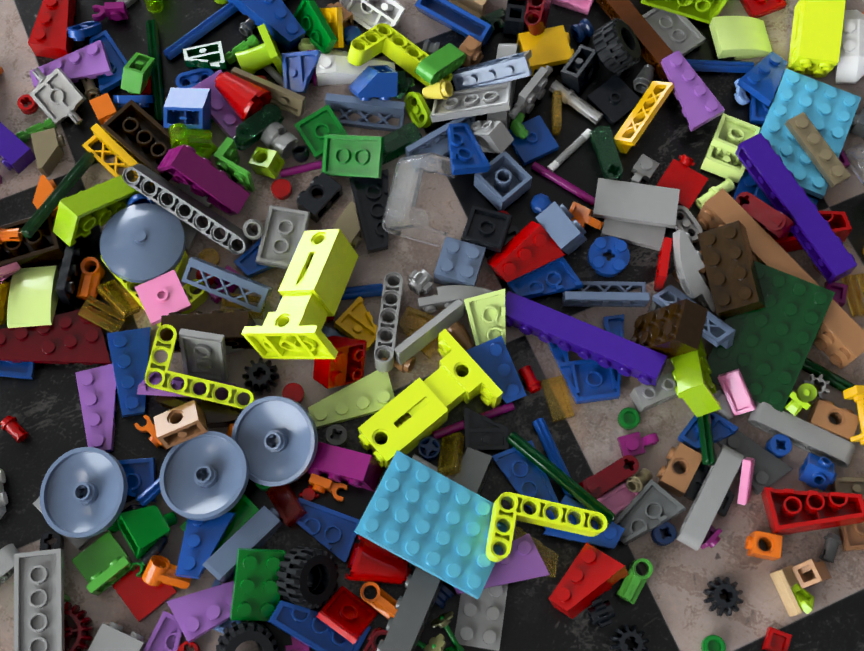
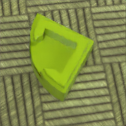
[791,583,815,614]

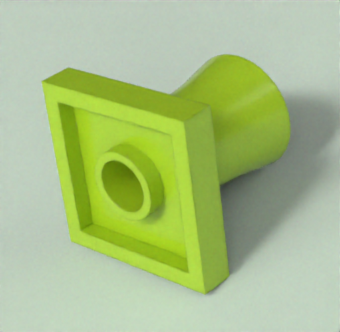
[235,24,283,77]

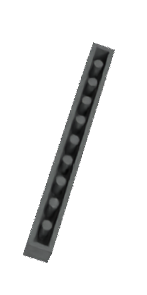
[376,447,493,651]

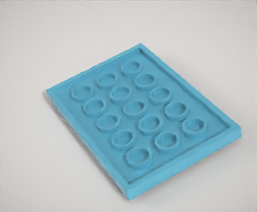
[745,68,861,199]
[354,450,507,599]

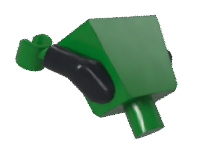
[108,504,177,577]

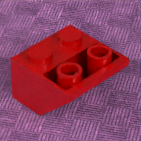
[313,336,367,389]

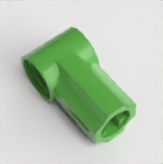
[616,558,653,604]

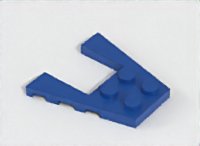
[547,314,624,404]

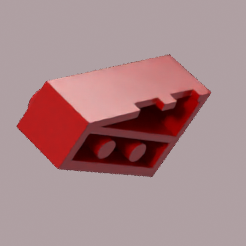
[486,221,565,283]
[549,542,629,619]

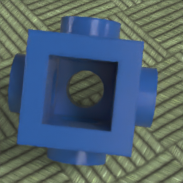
[799,452,837,491]

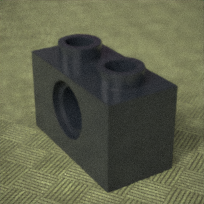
[561,45,599,94]
[296,172,343,223]

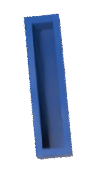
[415,0,494,48]

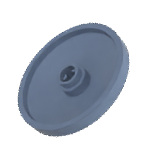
[100,203,186,283]
[231,396,318,486]
[159,431,249,521]
[40,447,128,539]

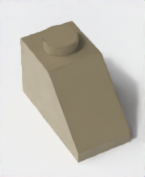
[30,128,66,177]
[331,201,362,248]

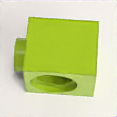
[248,146,285,179]

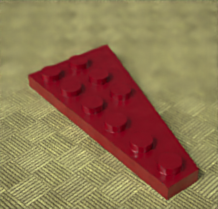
[0,305,111,365]

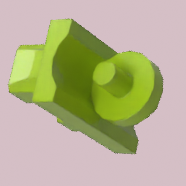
[785,383,817,416]

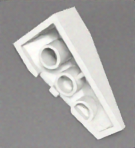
[316,49,395,86]

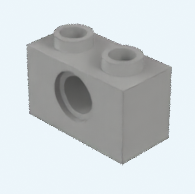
[471,120,514,153]
[630,372,678,414]

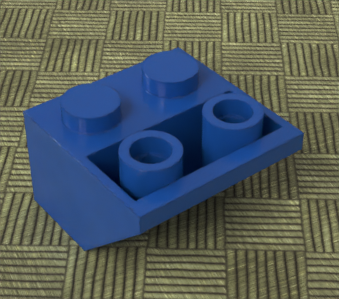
[349,65,398,101]
[163,87,211,130]

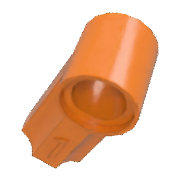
[76,257,105,302]
[142,555,191,589]
[360,582,397,620]

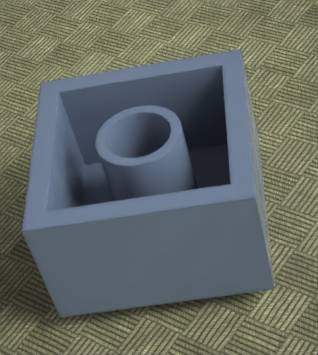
[473,150,532,211]
[535,201,588,255]
[434,236,486,286]

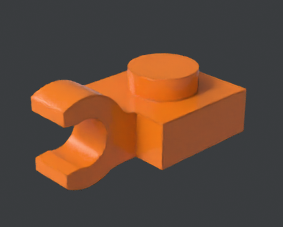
[569,201,604,230]
[134,415,166,450]
[308,473,348,502]

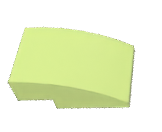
[709,16,772,60]
[700,113,760,183]
[7,266,59,328]

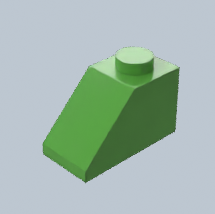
[120,52,155,95]

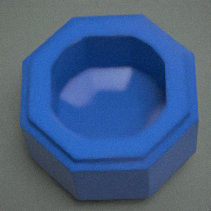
[343,25,361,45]
[530,193,551,214]

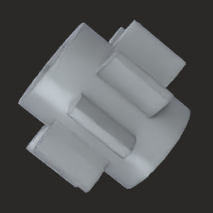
[408,269,433,295]
[803,374,830,400]

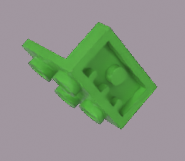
[213,136,255,192]
[72,532,133,596]

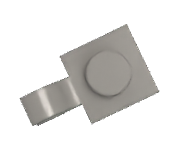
[631,154,660,184]

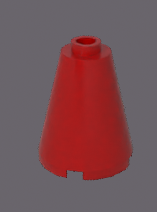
[215,71,272,125]
[345,535,411,584]

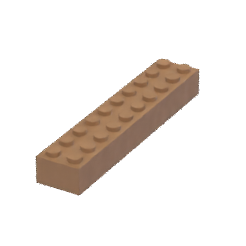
[696,188,864,370]

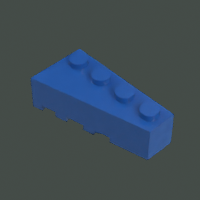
[227,0,306,52]

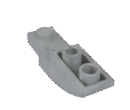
[672,230,715,312]
[418,285,494,314]

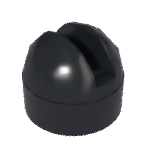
[292,145,309,163]

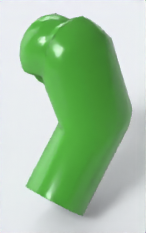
[510,112,529,139]

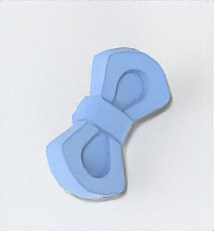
[734,78,750,105]

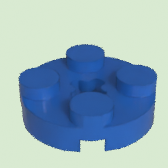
[587,236,630,277]

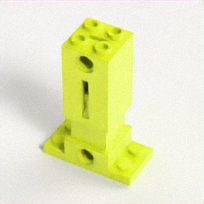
[787,0,846,78]
[241,229,359,359]
[358,329,503,469]

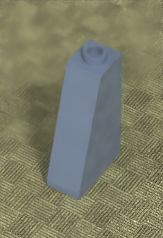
[203,506,283,583]

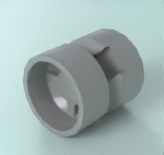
[261,122,299,160]

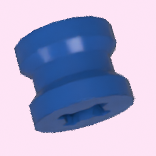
[765,434,792,459]

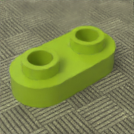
[404,92,432,128]

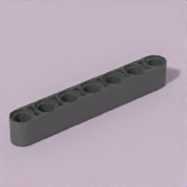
[122,164,252,255]

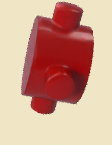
[678,154,695,167]
[299,485,319,502]

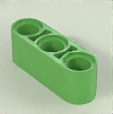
[415,43,466,85]

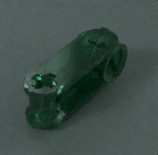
[232,103,284,150]
[382,122,423,165]
[589,125,623,181]

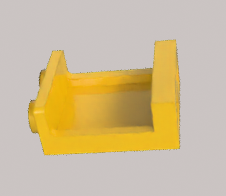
[517,25,574,77]

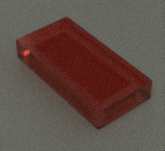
[266,484,307,527]

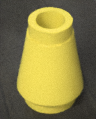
[422,79,453,99]

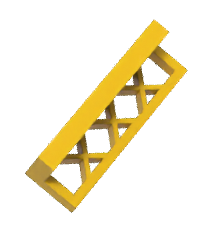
[613,81,674,154]
[82,123,154,186]

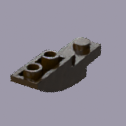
[156,396,242,428]

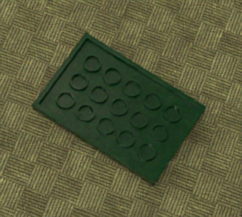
[707,261,835,412]

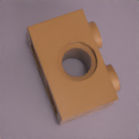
[806,399,859,442]
[153,400,208,449]
[656,443,702,497]

